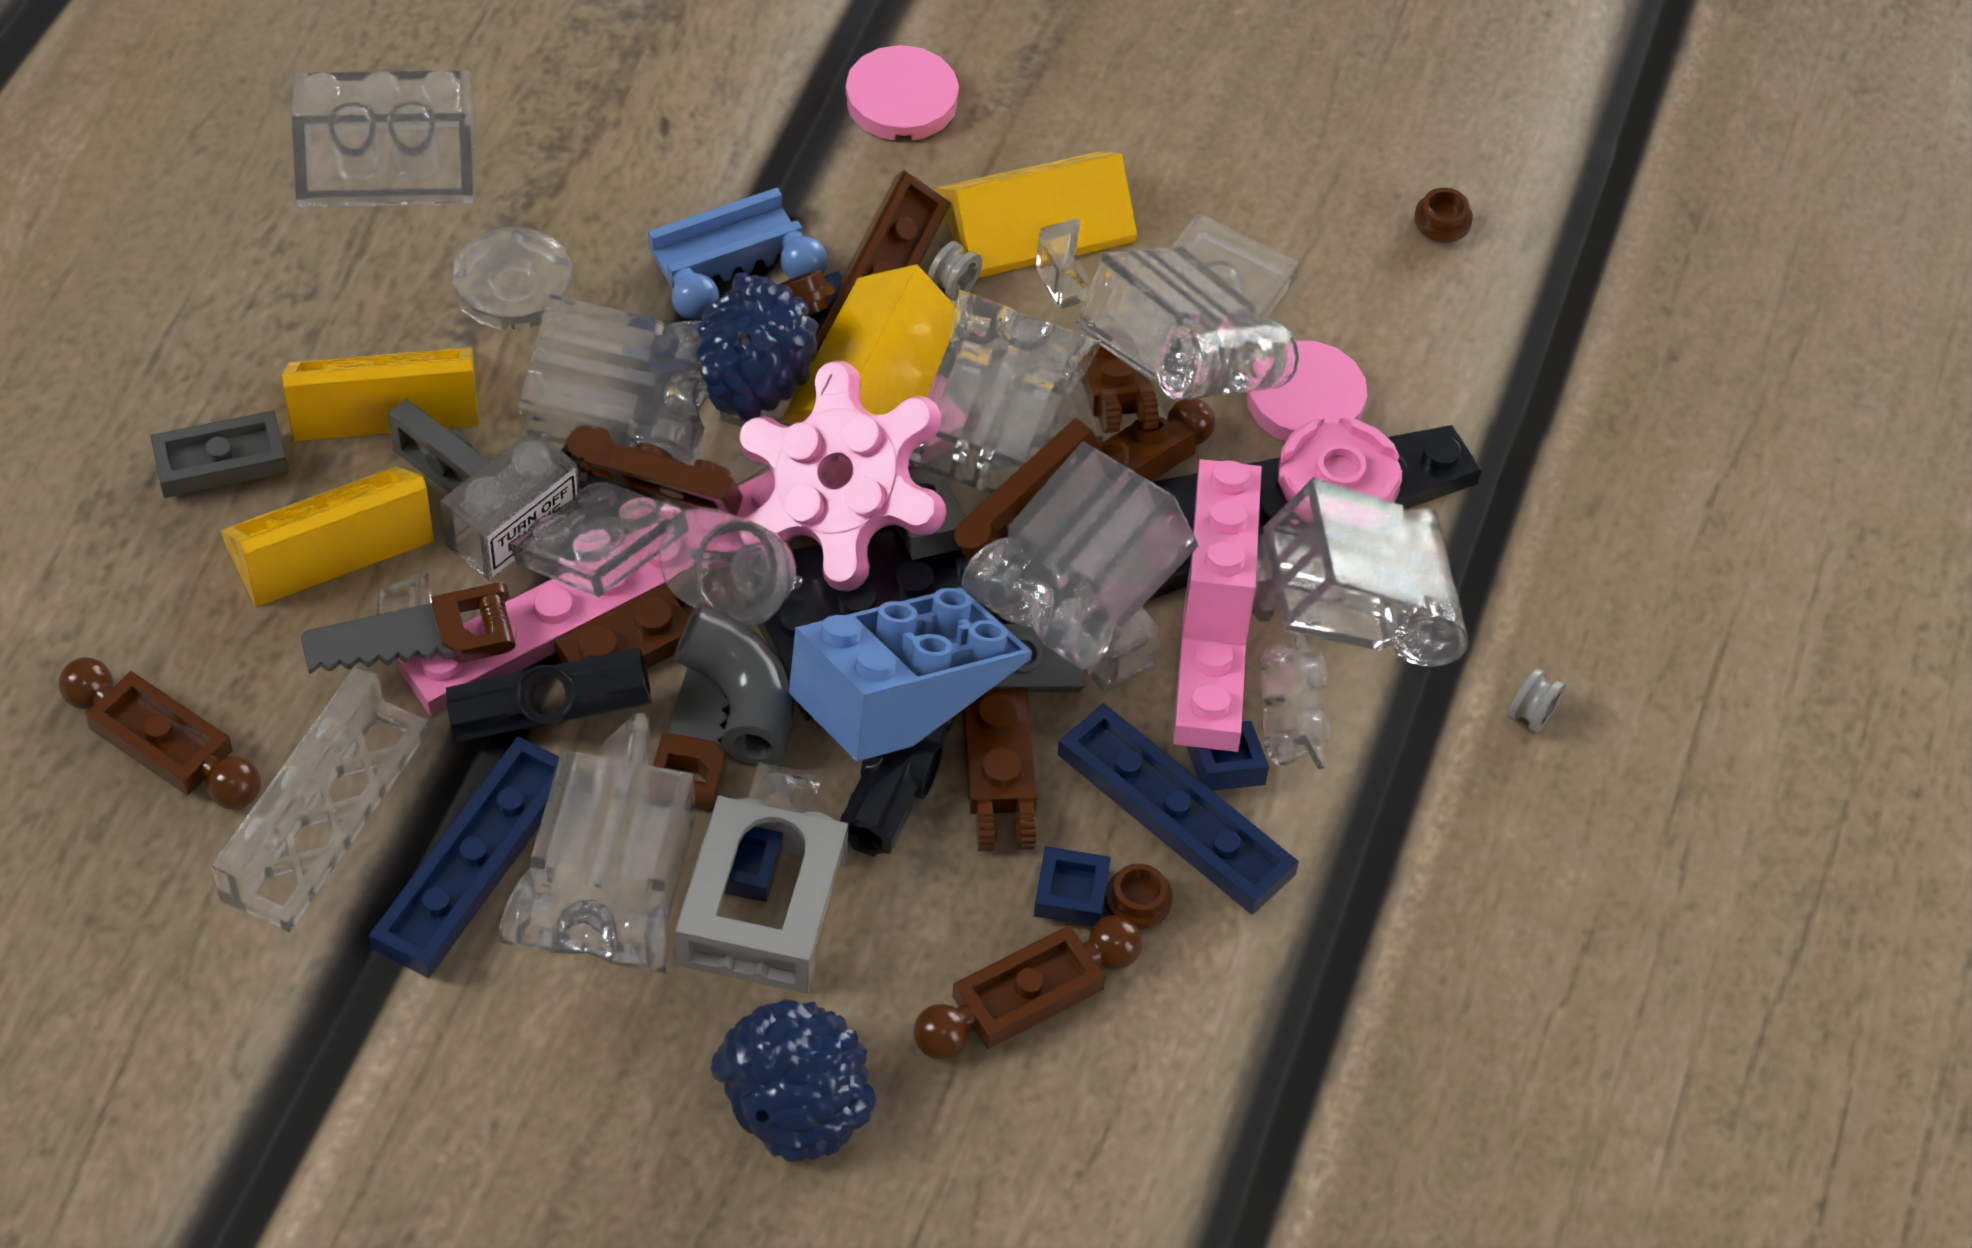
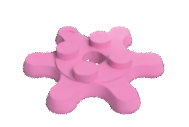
[739,361,947,592]

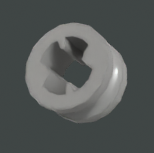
[928,241,982,301]
[1508,668,1566,734]

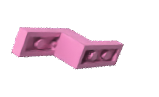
[1173,459,1262,752]

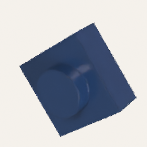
[1186,721,1269,791]
[724,826,783,902]
[1033,846,1111,926]

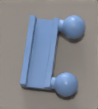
[648,187,828,321]

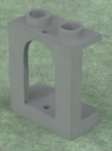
[675,795,848,994]

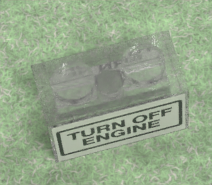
[440,429,580,581]

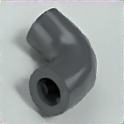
[674,603,794,767]

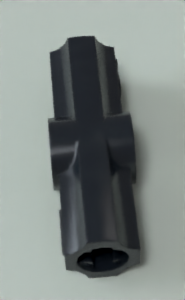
[446,647,652,743]
[840,714,957,857]

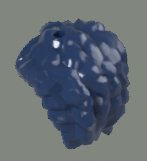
[696,272,819,423]
[710,999,876,1162]

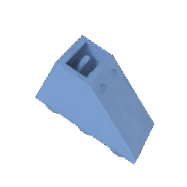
[789,587,1032,762]

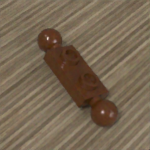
[1054,397,1215,522]
[59,657,261,809]
[913,915,1142,1059]

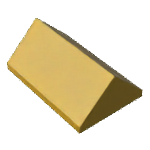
[935,152,1137,278]
[783,264,969,425]
[282,347,479,442]
[220,466,434,607]

